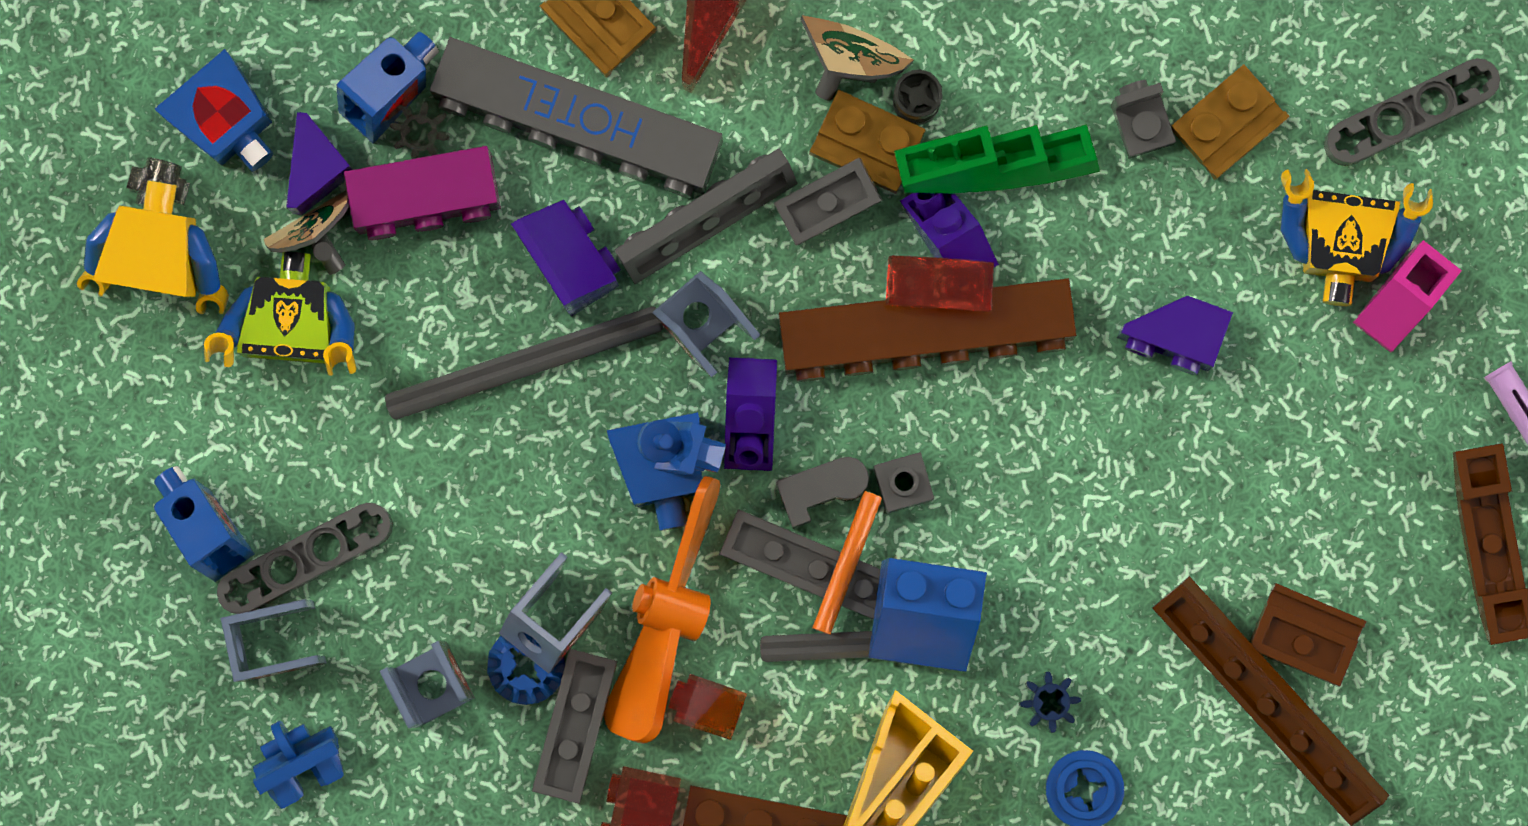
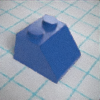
[868,558,987,672]

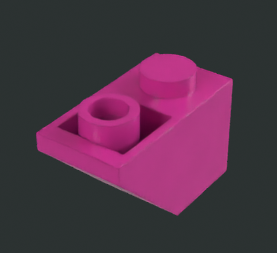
[1353,240,1462,353]

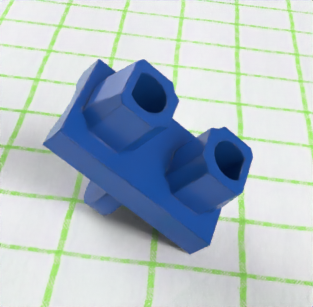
[637,420,726,475]
[253,721,344,809]

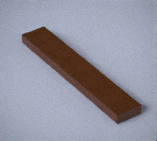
[1152,576,1390,826]

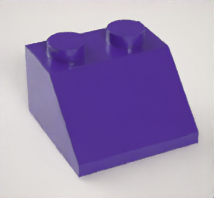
[511,200,621,317]

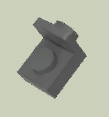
[1111,80,1176,159]

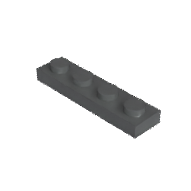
[615,148,798,284]
[719,509,880,620]

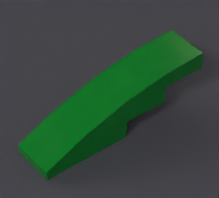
[894,124,1100,194]

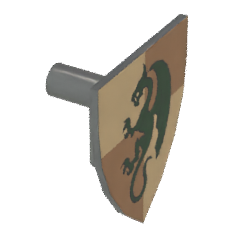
[800,15,914,100]
[264,190,350,275]

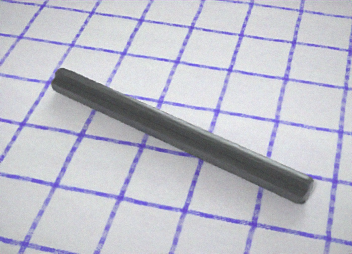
[385,306,663,419]

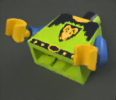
[204,251,357,376]

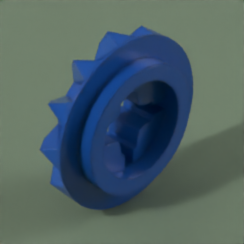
[487,633,565,705]
[1046,750,1124,826]

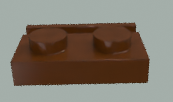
[1249,583,1367,687]

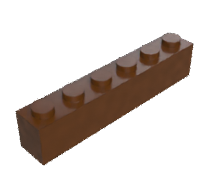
[779,278,1077,382]

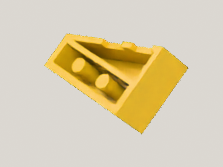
[844,690,973,826]

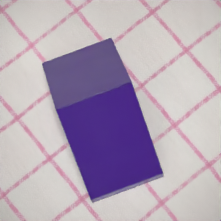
[286,112,353,215]

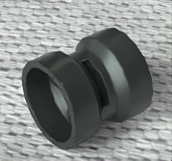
[893,70,942,125]

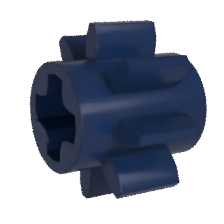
[1019,672,1081,733]

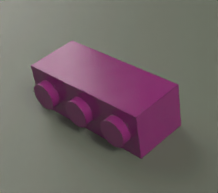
[344,146,501,240]

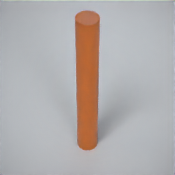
[812,491,882,635]

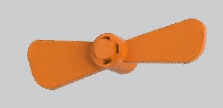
[604,476,720,744]

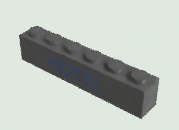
[430,37,723,198]

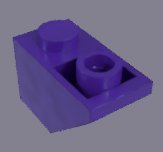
[900,193,999,290]
[1117,295,1233,375]
[724,357,777,471]

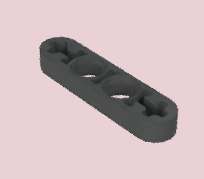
[1324,58,1500,166]
[217,503,393,614]

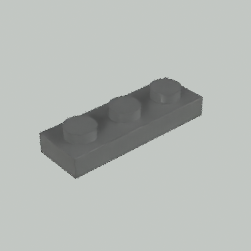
[532,649,618,804]

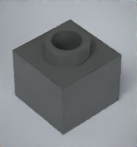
[873,452,934,514]

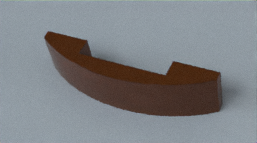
[1453,443,1528,645]

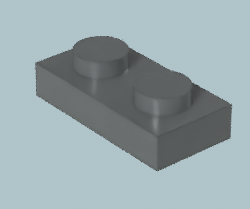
[774,158,883,246]

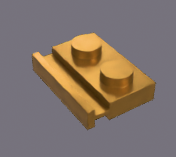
[540,0,657,78]
[1171,64,1290,180]
[809,89,926,194]

